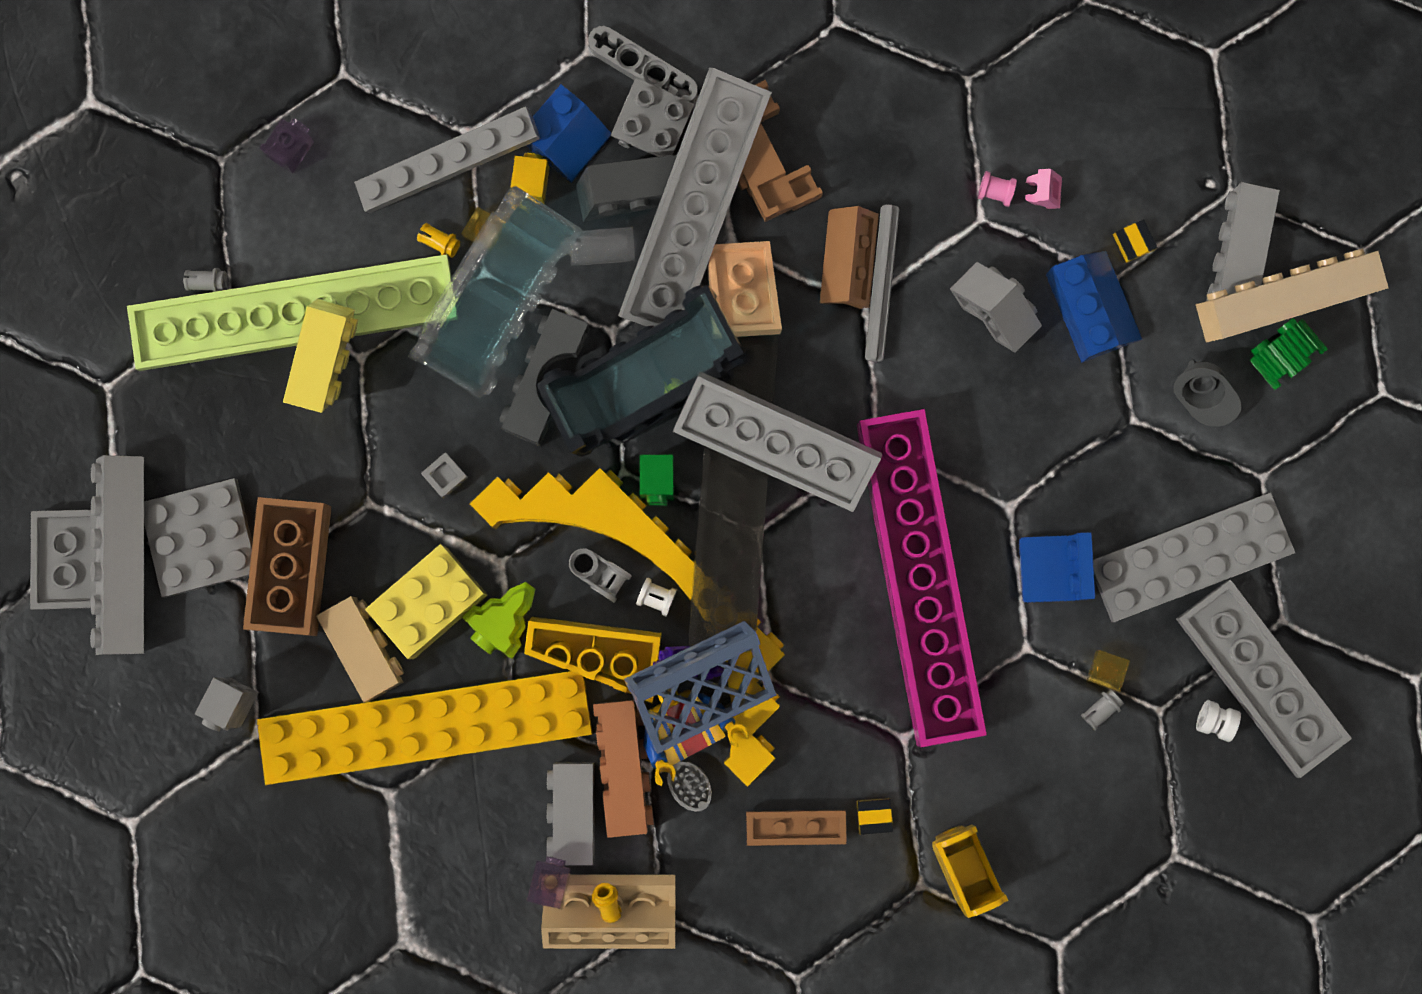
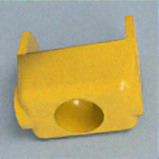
[932,824,1009,918]

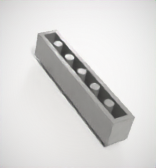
[90,455,144,655]

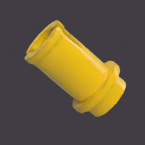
[417,223,460,258]
[592,883,622,923]

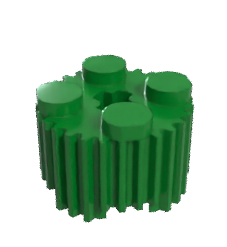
[1250,317,1328,390]

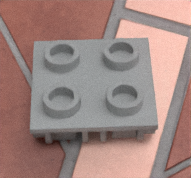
[611,78,694,157]

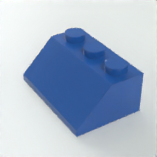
[1046,251,1142,363]

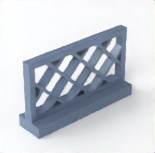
[624,621,776,754]

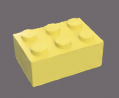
[283,299,358,413]
[365,544,488,660]

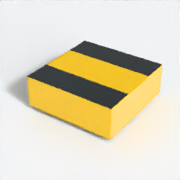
[1113,219,1158,263]
[857,798,893,835]

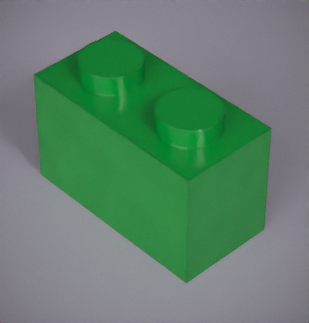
[640,455,674,507]

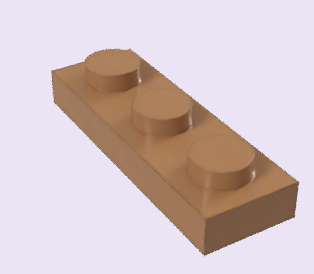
[746,810,846,846]

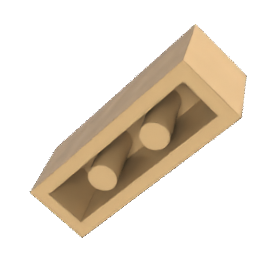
[316,596,404,702]

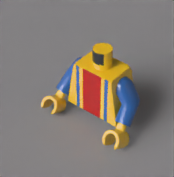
[643,689,748,786]

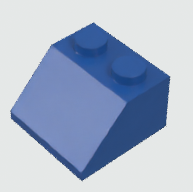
[526,84,611,183]

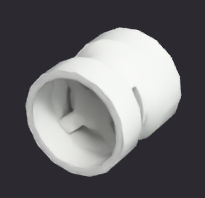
[1196,700,1241,742]

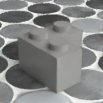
[950,262,1042,352]

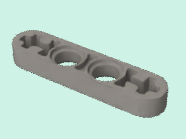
[588,26,697,104]

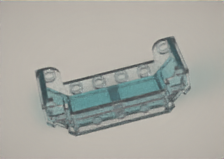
[408,186,582,398]

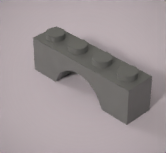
[499,309,590,446]

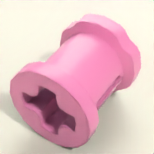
[978,171,1017,207]

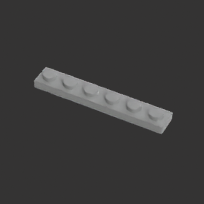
[354,106,541,213]

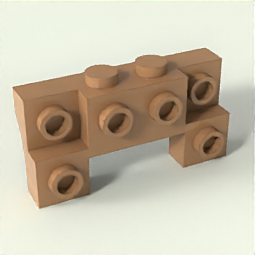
[738,80,823,222]

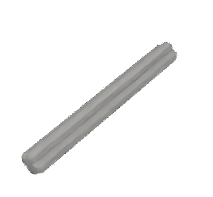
[865,204,900,362]

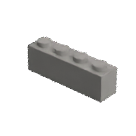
[1207,182,1280,301]

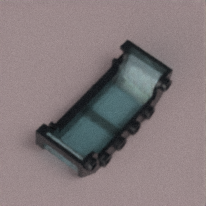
[536,285,751,457]

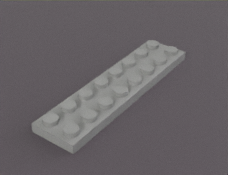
[618,67,772,338]

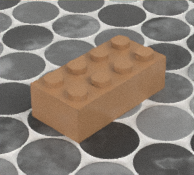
[243,497,331,636]

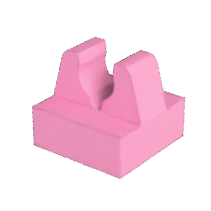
[1025,169,1062,209]

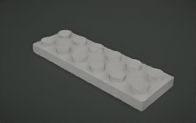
[673,372,882,512]
[1093,492,1295,622]
[1176,580,1352,778]

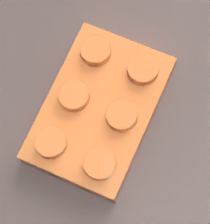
[707,241,782,338]

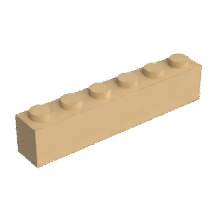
[1195,248,1388,342]

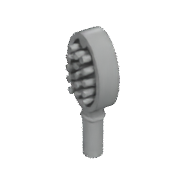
[667,761,712,812]

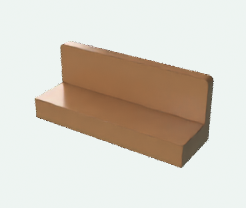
[820,206,879,309]

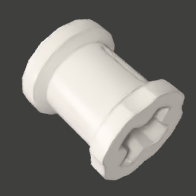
[636,577,677,617]

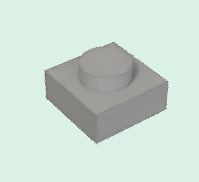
[421,452,468,499]

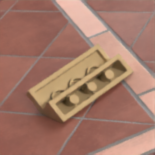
[541,875,676,949]

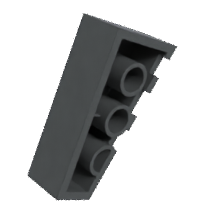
[576,155,677,222]

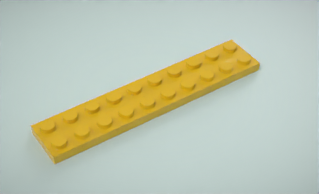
[257,671,592,785]

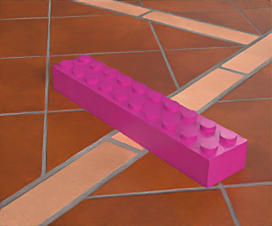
[857,409,987,747]

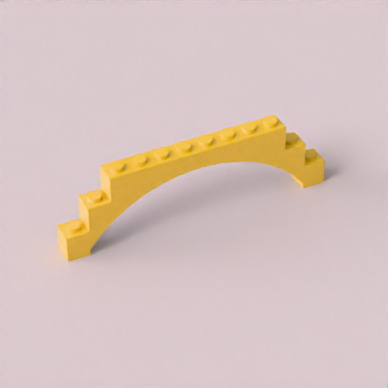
[470,468,785,787]

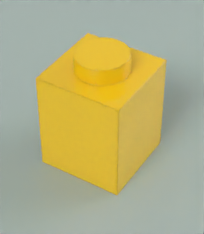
[510,153,550,205]

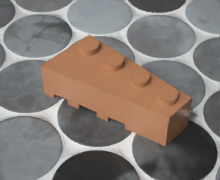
[593,700,654,838]

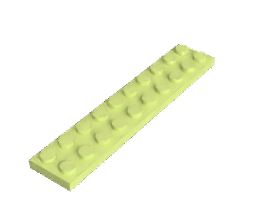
[127,254,458,371]

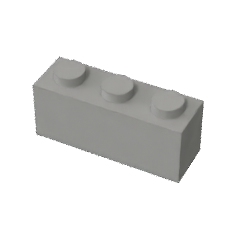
[547,762,595,865]

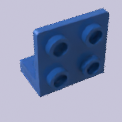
[1019,533,1095,603]

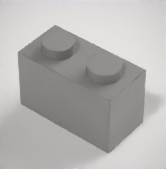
[195,677,259,732]

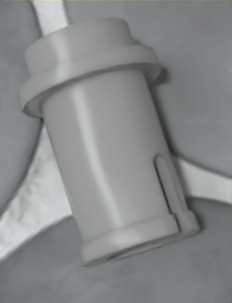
[183,268,228,292]
[1081,689,1124,731]

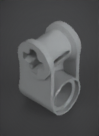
[569,548,632,603]

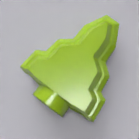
[462,582,536,659]

